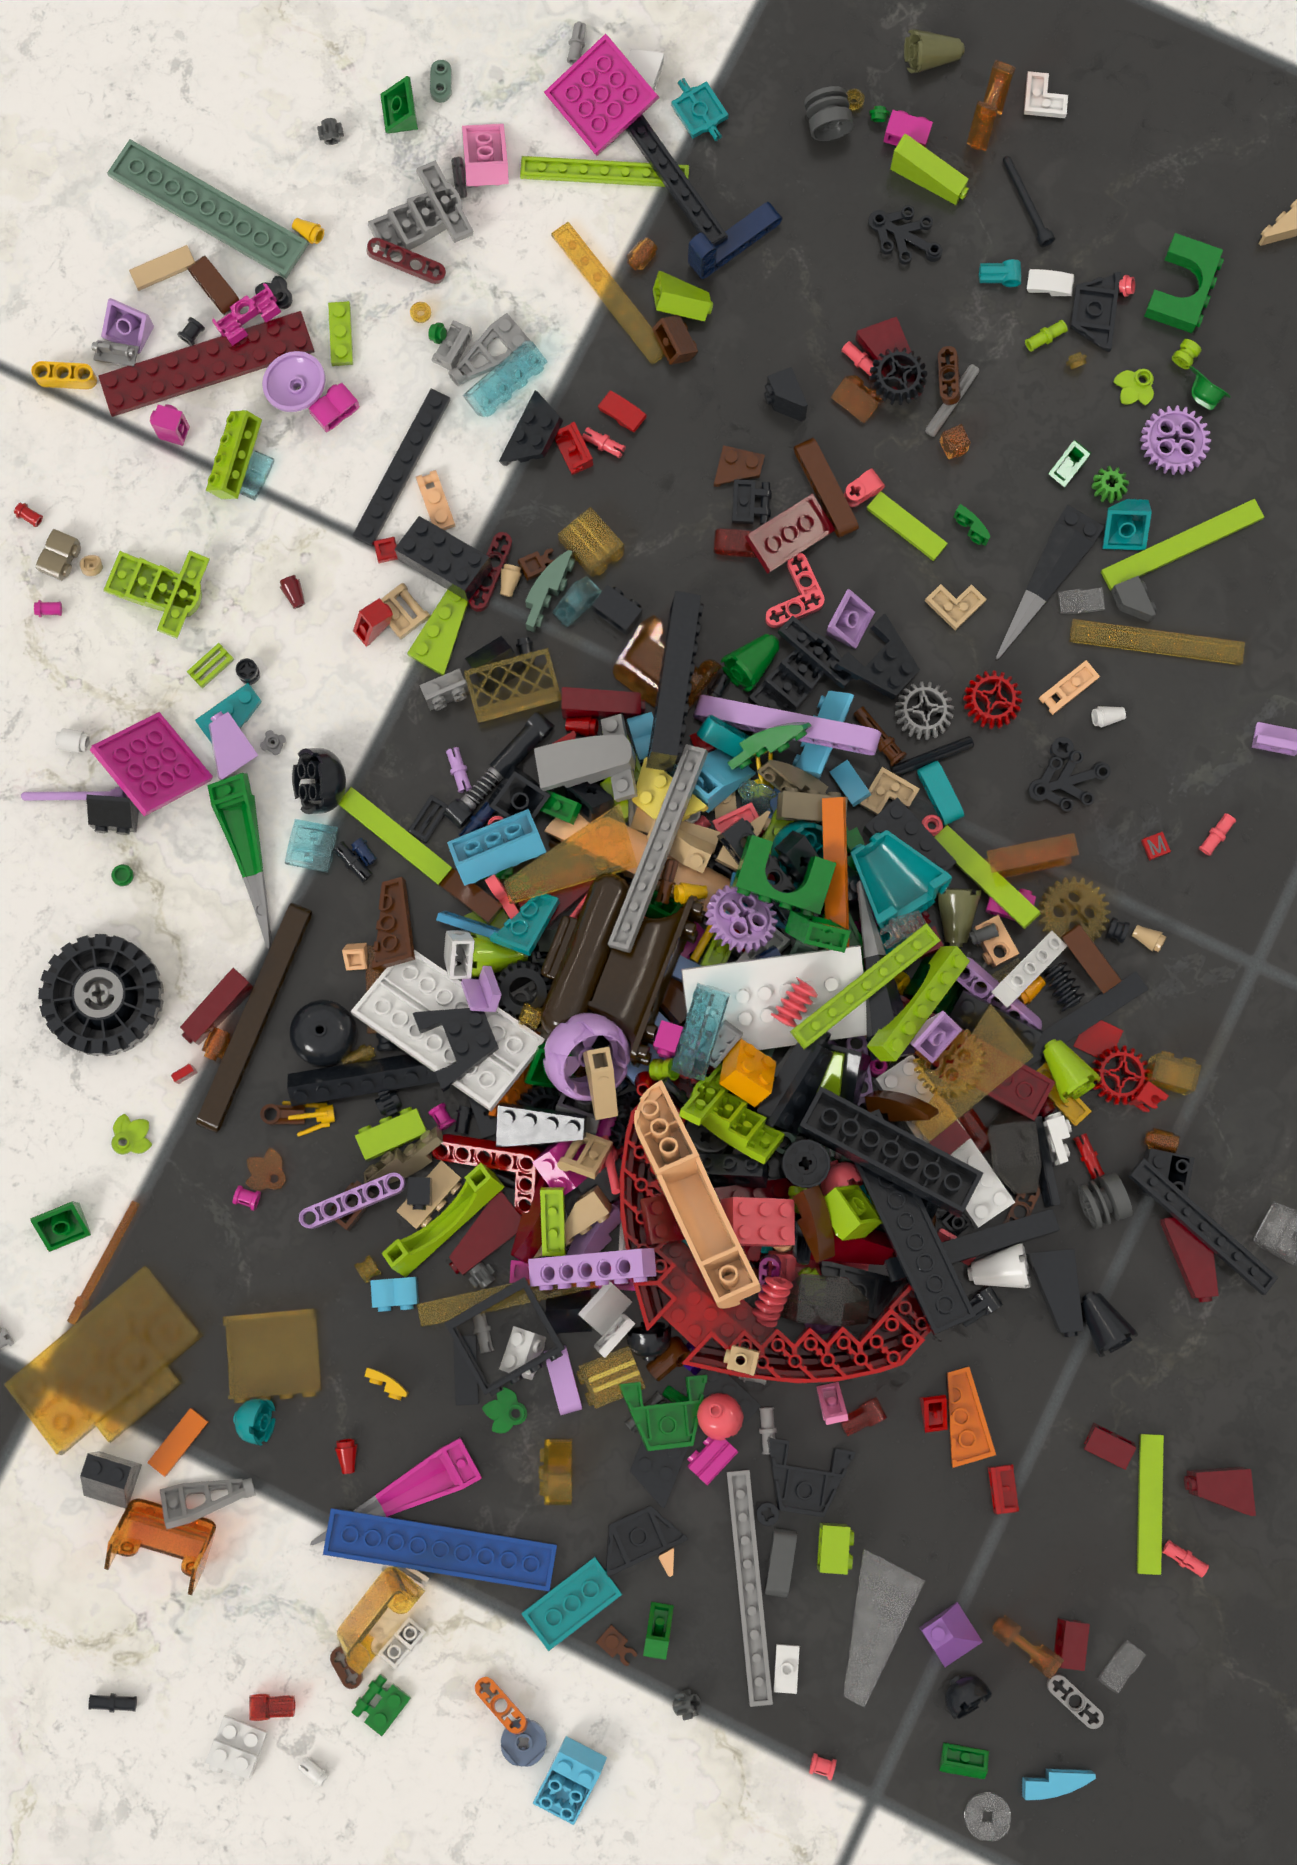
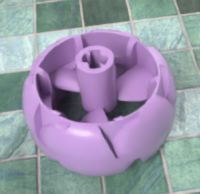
[543,1013,630,1101]

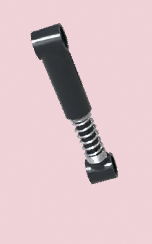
[443,711,555,829]

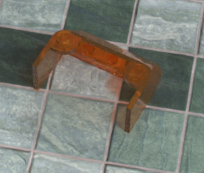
[104,1498,216,1595]

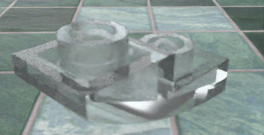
[1058,587,1106,614]
[1098,1640,1146,1694]

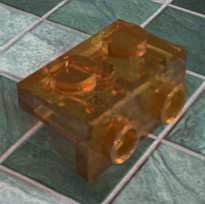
[831,375,883,423]

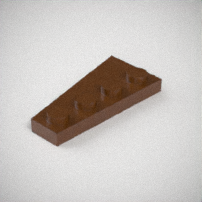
[371,877,415,971]

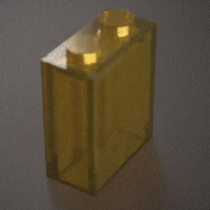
[558,507,625,578]
[576,1346,646,1409]

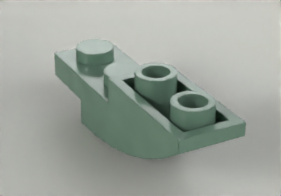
[525,550,575,633]

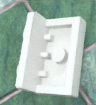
[499,1326,546,1380]

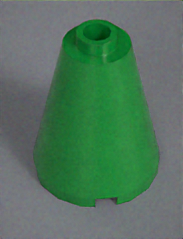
[721,634,780,691]

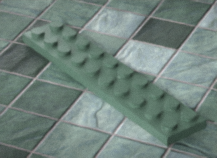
[107,139,309,279]

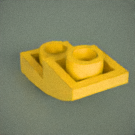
[364,1368,409,1400]

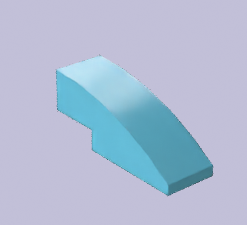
[1022,1768,1096,1800]

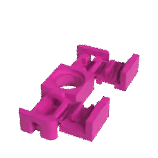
[212,283,281,346]

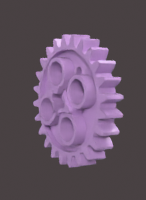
[1140,405,1211,475]
[705,885,778,953]

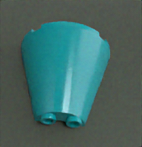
[851,830,952,930]

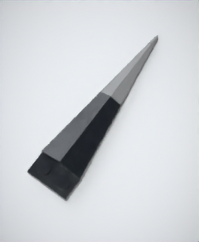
[996,505,1105,660]
[856,881,915,1061]

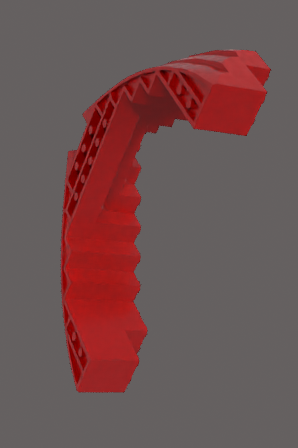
[620,1057,931,1383]

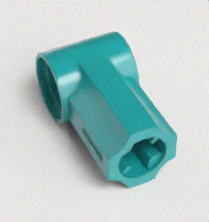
[979,259,1021,287]

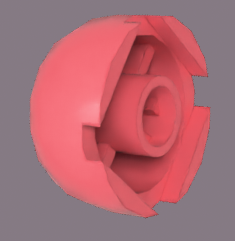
[820,1160,863,1197]
[697,1393,744,1441]

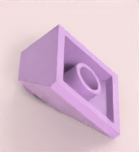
[910,1011,962,1063]

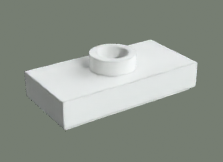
[773,1644,800,1694]

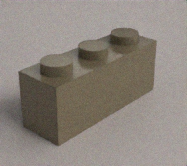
[776,788,848,824]

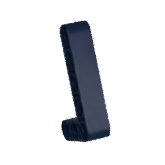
[688,202,783,279]

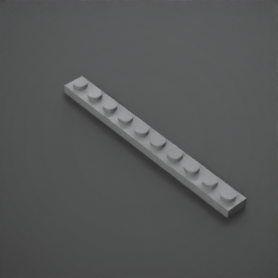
[608,744,708,953]
[727,1470,773,1707]

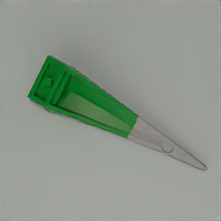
[207,773,272,949]

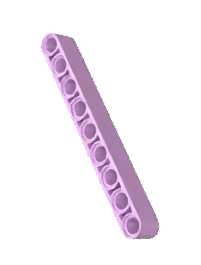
[693,695,881,755]

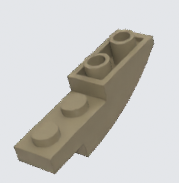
[757,760,828,795]
[364,1126,443,1187]

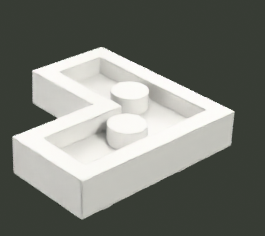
[1024,71,1068,118]

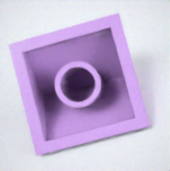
[101,298,154,354]
[826,589,875,649]

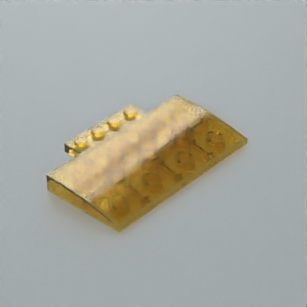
[4,1266,203,1455]

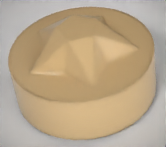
[80,555,103,576]

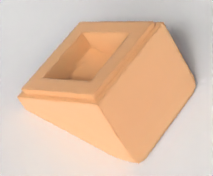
[342,943,368,971]
[658,1547,674,1577]

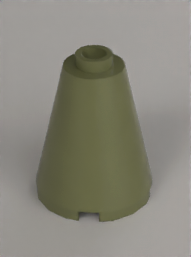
[904,29,965,73]
[937,888,981,947]

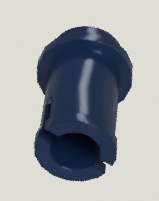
[351,838,377,867]

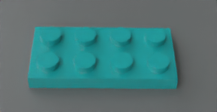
[521,1557,622,1651]

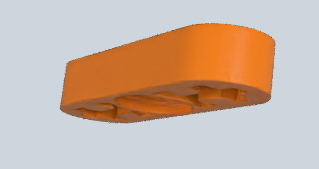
[475,1677,528,1734]

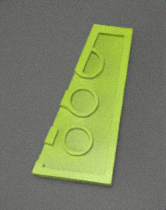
[407,589,469,675]

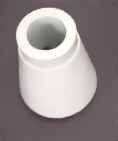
[1091,706,1126,728]

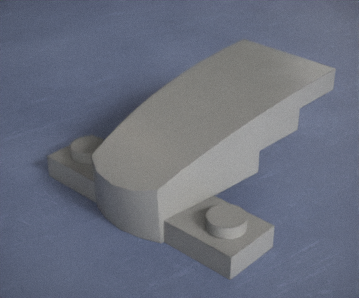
[368,160,474,259]
[534,714,638,802]

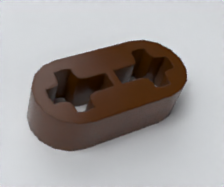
[330,1646,363,1689]

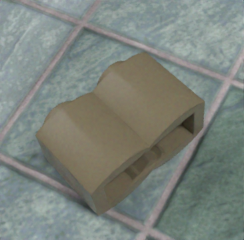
[35,529,81,581]

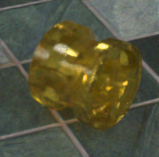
[518,1003,542,1030]
[354,1255,382,1284]

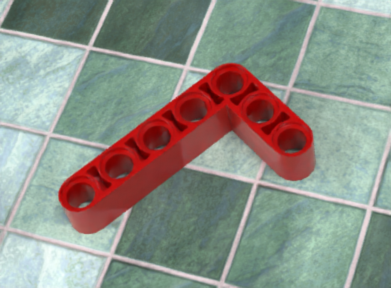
[431,1134,541,1215]

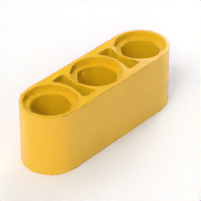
[31,361,97,389]

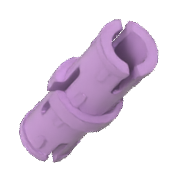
[446,747,472,793]

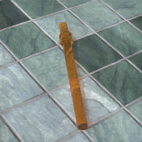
[67,1200,140,1325]

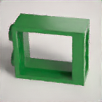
[785,910,851,953]

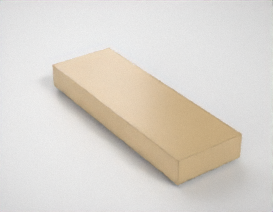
[129,245,195,291]

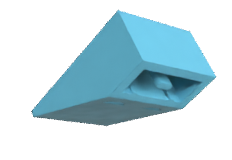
[692,749,756,813]
[533,1736,607,1825]

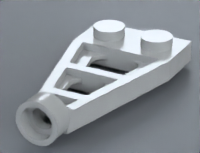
[448,313,533,386]
[160,1478,256,1529]

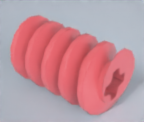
[771,977,818,1027]
[752,1276,793,1328]

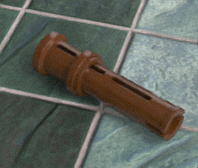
[853,706,907,766]

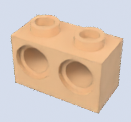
[974,915,1019,969]

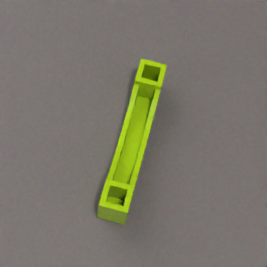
[867,946,970,1061]
[381,1163,504,1278]

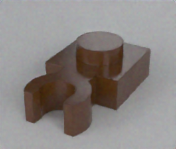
[517,548,555,581]
[596,1624,637,1666]

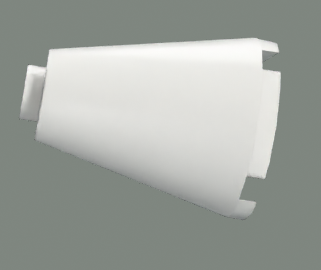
[967,1243,1031,1288]

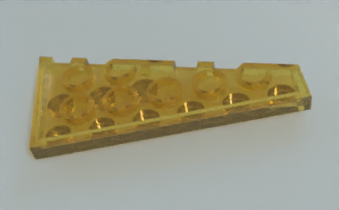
[503,803,638,904]
[915,1004,1034,1142]

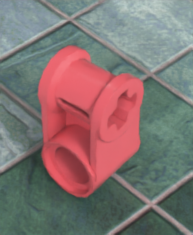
[844,468,885,507]

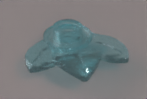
[738,780,777,815]

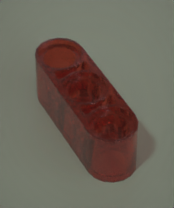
[713,529,757,558]

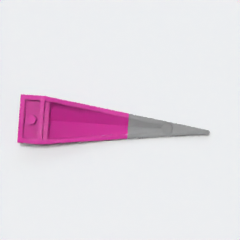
[310,1437,482,1545]

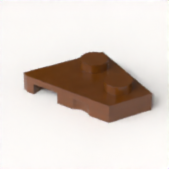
[714,445,765,487]

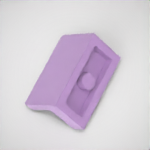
[1252,722,1297,756]
[461,966,501,1012]

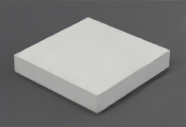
[578,1281,632,1336]
[594,1313,635,1358]

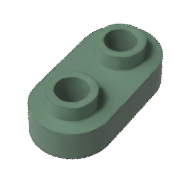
[430,60,452,103]

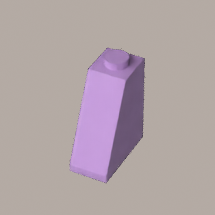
[209,711,258,780]

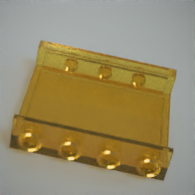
[223,1309,322,1403]

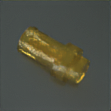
[342,1044,375,1065]

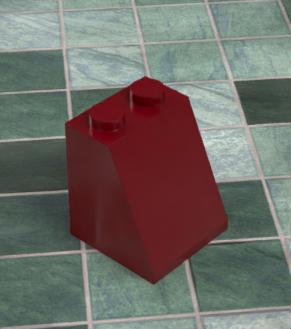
[1184,1467,1256,1516]

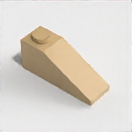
[646,819,716,873]

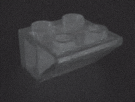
[1253,1201,1297,1266]

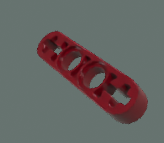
[366,238,446,284]
[469,532,512,612]

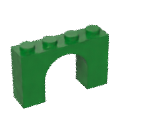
[1144,233,1224,333]
[732,835,836,918]

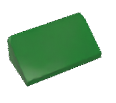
[939,1743,989,1779]

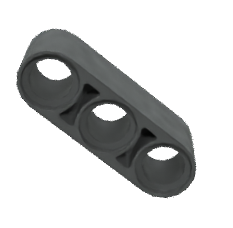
[765,1528,797,1598]

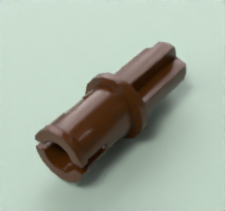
[655,859,679,904]

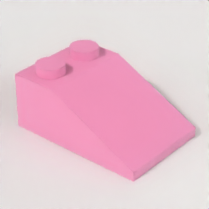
[462,124,509,187]

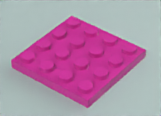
[544,34,660,156]
[90,712,213,817]

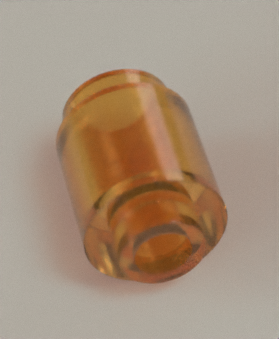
[627,238,658,270]
[201,1027,230,1061]
[1144,1128,1179,1153]

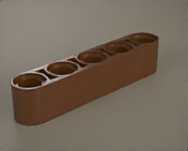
[793,438,859,538]

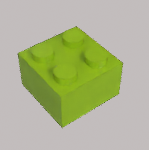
[824,1185,881,1241]
[817,1522,854,1575]

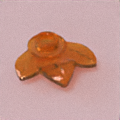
[245,1148,286,1191]

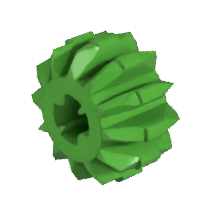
[1092,466,1129,504]

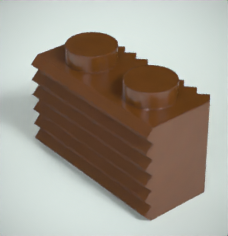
[652,315,698,365]

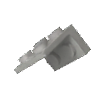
[419,669,470,711]

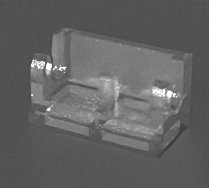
[880,910,926,949]

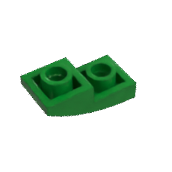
[953,504,990,546]

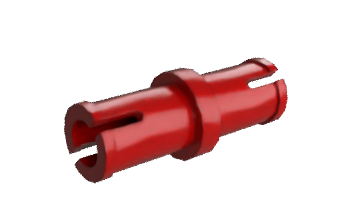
[1073,1133,1105,1179]

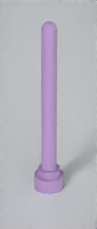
[21,787,127,801]

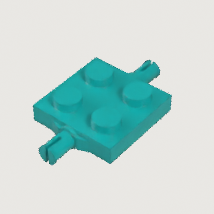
[671,78,729,141]

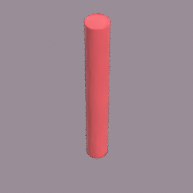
[601,1135,620,1194]

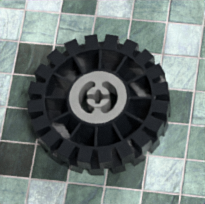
[38,934,164,1056]

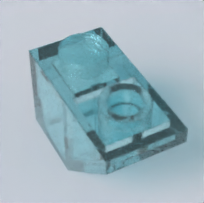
[552,576,602,627]

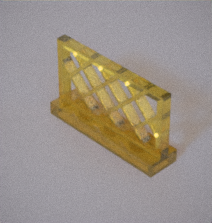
[464,648,562,723]

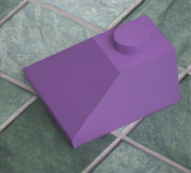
[919,1602,983,1667]

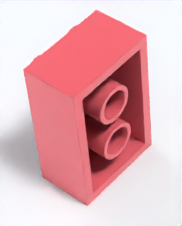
[721,1197,795,1247]

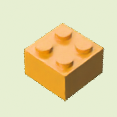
[719,1039,776,1107]

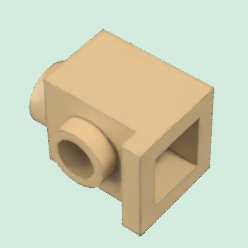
[724,1345,760,1376]

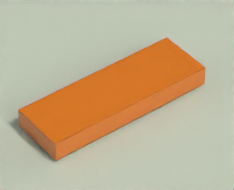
[147,1408,209,1477]

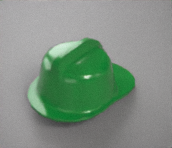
[1189,366,1231,410]

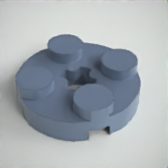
[501,1718,547,1767]

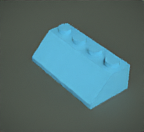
[792,691,854,780]
[447,809,546,886]

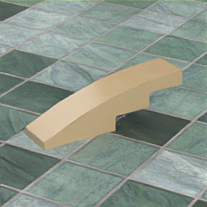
[631,807,721,854]

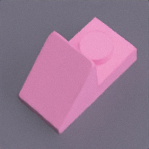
[816,1382,848,1425]

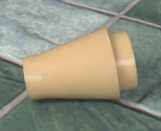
[500,564,522,597]
[1132,925,1167,953]

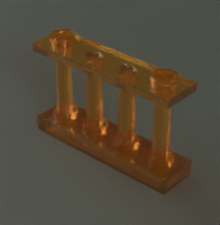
[967,60,1016,151]
[984,833,1079,878]
[992,1615,1064,1680]

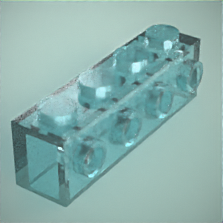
[463,341,547,417]
[671,983,730,1081]

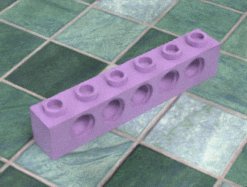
[528,1248,656,1291]

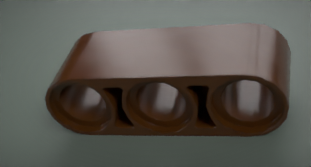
[187,255,240,315]

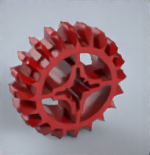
[963,670,1023,729]
[1092,1045,1151,1105]

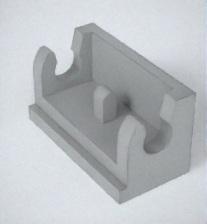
[432,320,473,371]

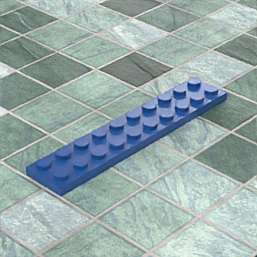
[323,1508,557,1591]

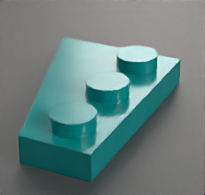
[195,683,262,743]
[489,891,560,956]

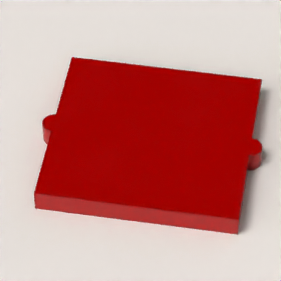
[1073,1020,1123,1063]

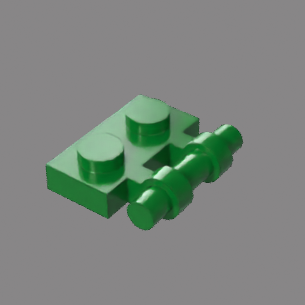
[352,1674,411,1736]

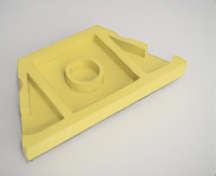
[632,757,708,821]

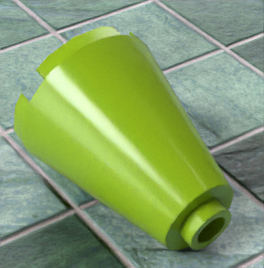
[470,933,528,977]
[1043,1039,1101,1103]

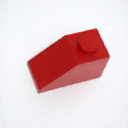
[353,598,393,647]

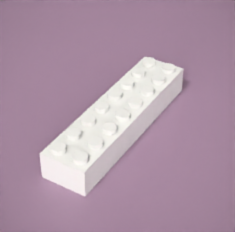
[873,1055,1015,1229]

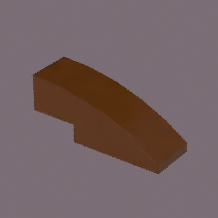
[439,868,503,925]
[1061,924,1122,994]
[865,1090,939,1122]
[792,1185,835,1263]

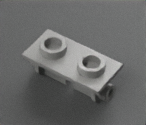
[92,340,139,367]

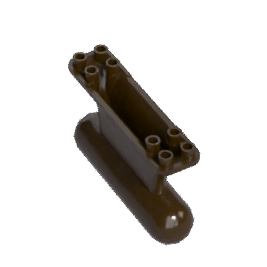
[540,874,706,1068]

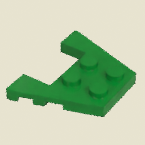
[619,1374,707,1451]

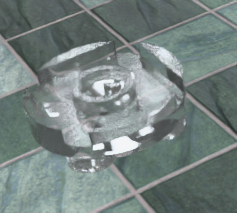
[964,1791,1011,1841]

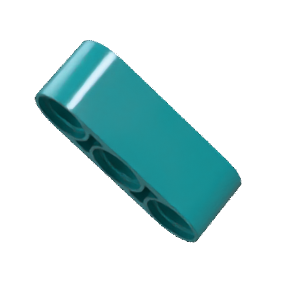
[697,715,750,757]
[917,761,965,826]

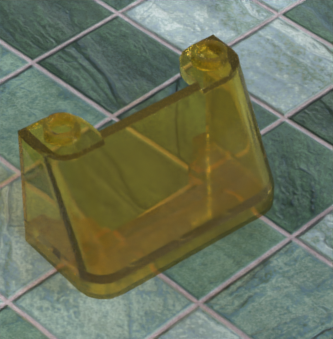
[337,1567,425,1675]

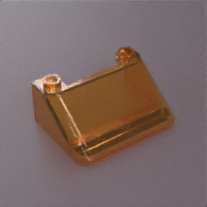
[613,615,722,710]

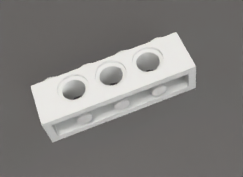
[991,931,1067,1008]

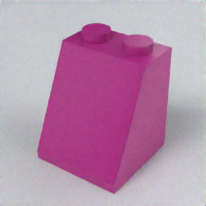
[532,1141,588,1195]

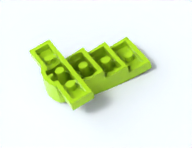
[104,550,210,639]
[679,1063,785,1164]

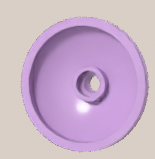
[262,351,326,412]

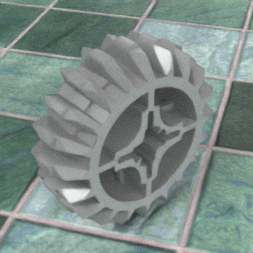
[895,681,954,740]

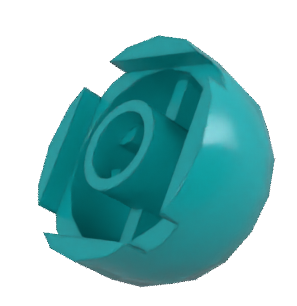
[233,1398,276,1446]

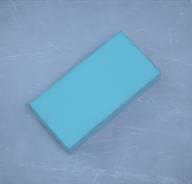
[829,760,871,807]

